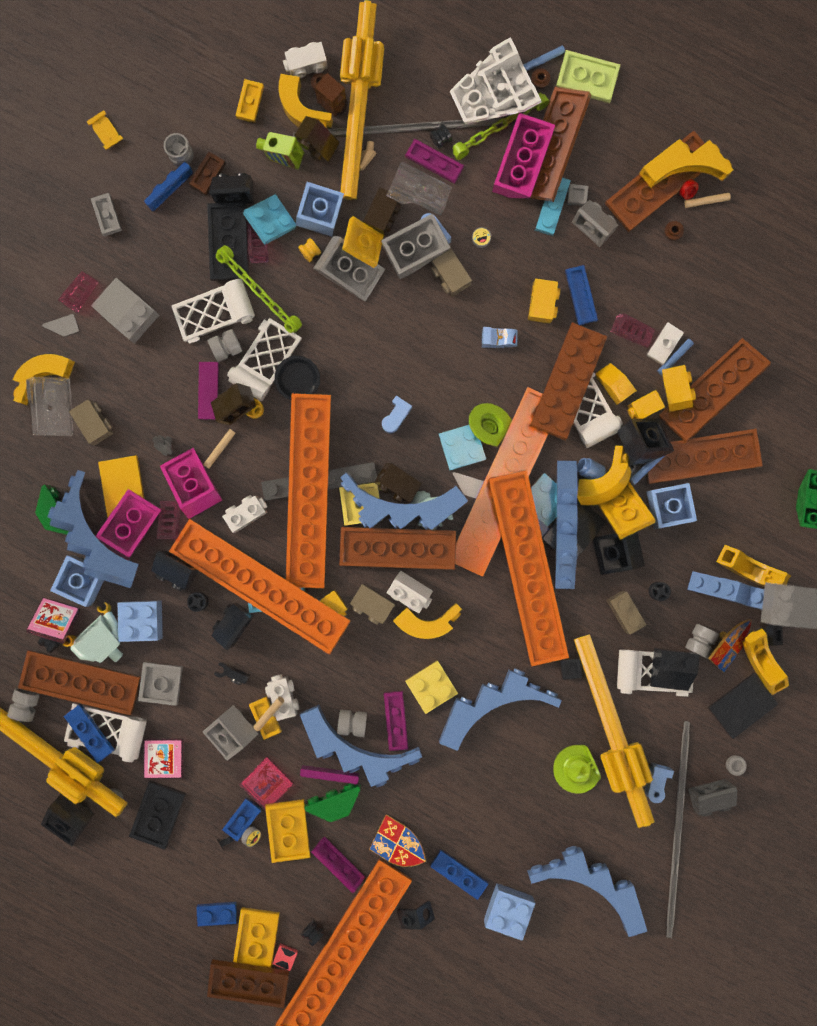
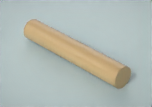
[685,193,731,208]
[203,429,236,469]
[253,697,284,731]

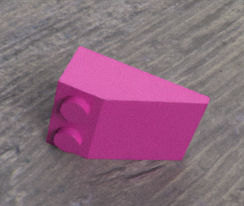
[160,448,222,519]
[95,489,161,561]

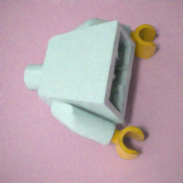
[63,602,123,663]

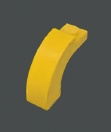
[279,74,333,128]
[13,354,75,405]
[577,446,632,505]
[716,545,791,587]
[393,603,462,639]
[742,629,789,695]

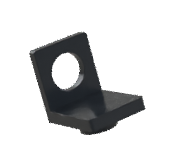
[397,901,435,930]

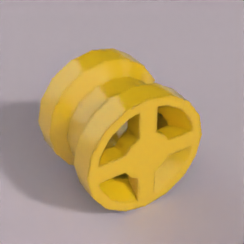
[298,238,321,263]
[246,398,264,419]

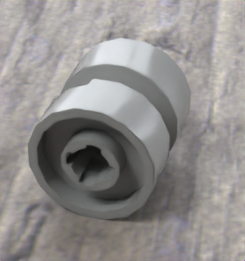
[164,133,194,167]
[208,329,243,363]
[685,624,720,659]
[7,688,40,722]
[337,709,367,738]

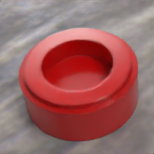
[679,179,699,200]

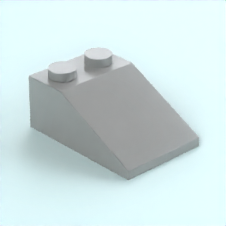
[381,214,450,279]
[313,236,385,302]
[91,278,159,344]
[761,582,817,629]

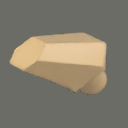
[360,141,376,171]

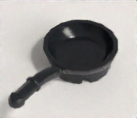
[275,356,320,400]

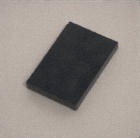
[708,673,779,739]
[129,780,186,850]

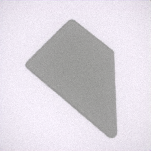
[42,314,79,337]
[453,472,484,498]

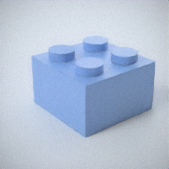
[296,182,344,237]
[646,483,697,529]
[50,555,104,607]
[118,600,163,642]
[484,883,535,941]

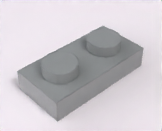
[91,193,122,237]

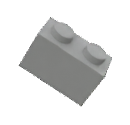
[572,200,618,247]
[202,705,258,761]

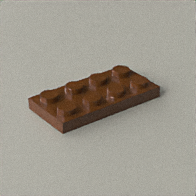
[207,959,289,1008]

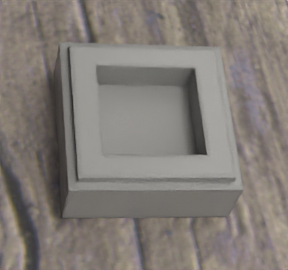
[567,184,589,206]

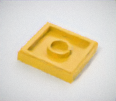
[342,216,384,268]

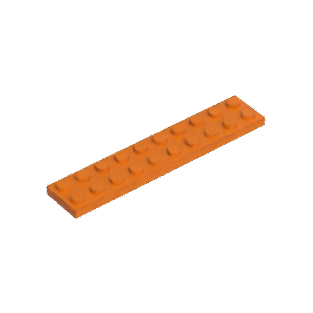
[455,387,548,577]
[286,393,331,588]
[488,470,569,666]
[169,519,351,654]
[275,858,412,1026]

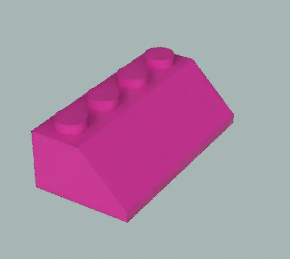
[492,113,555,198]

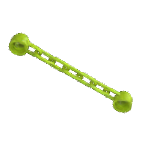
[452,93,549,160]
[216,246,302,333]

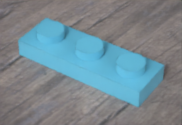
[535,178,571,236]

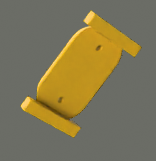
[87,110,123,150]

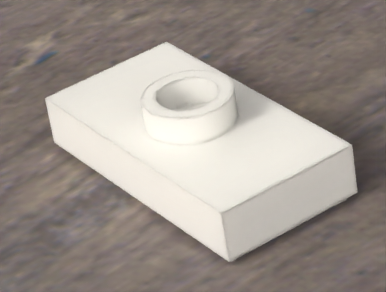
[647,323,684,365]

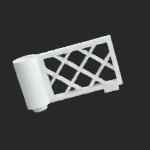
[172,279,255,344]
[227,318,302,402]
[573,372,623,448]
[617,649,693,696]
[64,703,147,762]

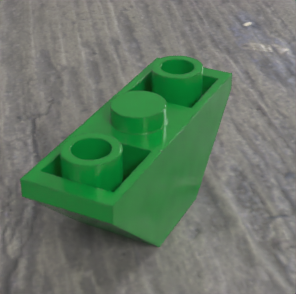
[796,469,817,529]
[35,485,68,535]
[304,782,361,822]

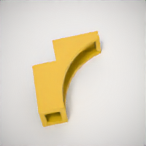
[639,139,733,188]

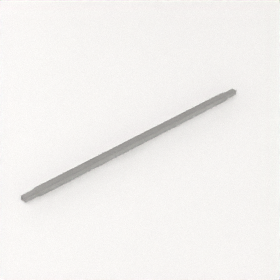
[293,118,503,137]
[666,721,690,938]

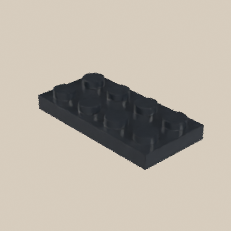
[207,202,249,281]

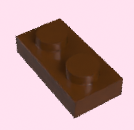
[189,152,226,195]

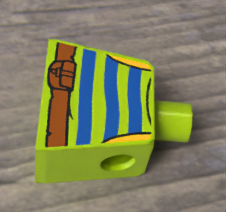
[256,132,304,170]

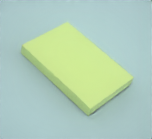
[556,50,620,103]

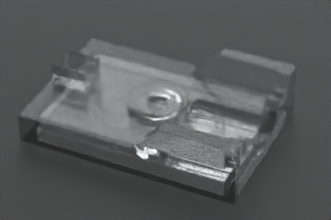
[386,161,452,216]
[26,377,73,436]

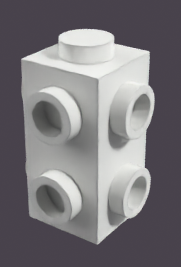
[283,42,328,78]
[222,495,268,533]
[387,571,433,613]
[265,674,299,721]

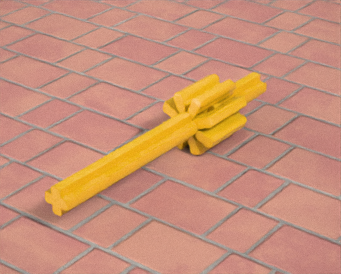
[340,1,384,200]
[573,634,655,828]
[0,708,128,817]

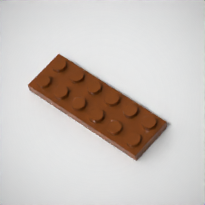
[530,87,592,202]
[605,131,705,232]
[530,322,607,441]
[659,338,771,443]
[646,429,763,484]
[339,527,456,570]
[18,650,141,716]

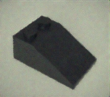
[542,498,606,558]

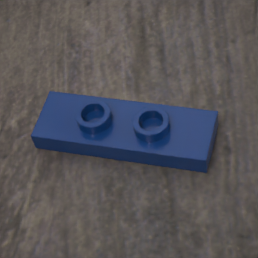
[144,162,193,211]
[565,265,598,325]
[64,704,115,763]
[430,849,489,900]

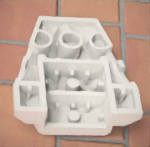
[450,37,542,124]

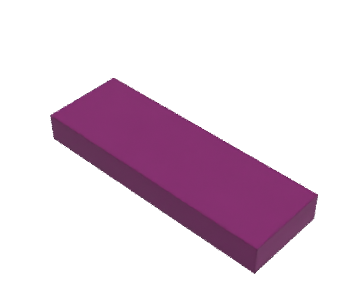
[405,138,464,184]
[198,362,219,420]
[384,691,408,751]
[300,765,359,784]
[311,836,365,893]

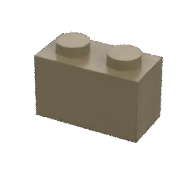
[431,249,472,297]
[69,399,114,446]
[350,584,395,625]
[606,591,646,635]

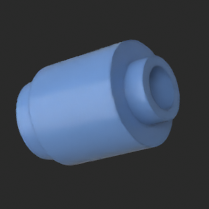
[577,458,606,479]

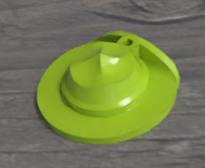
[469,403,512,447]
[553,745,601,794]

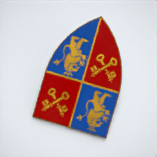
[708,619,752,673]
[369,814,426,867]

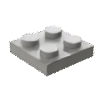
[138,662,183,706]

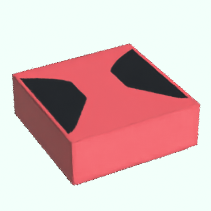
[272,943,298,971]

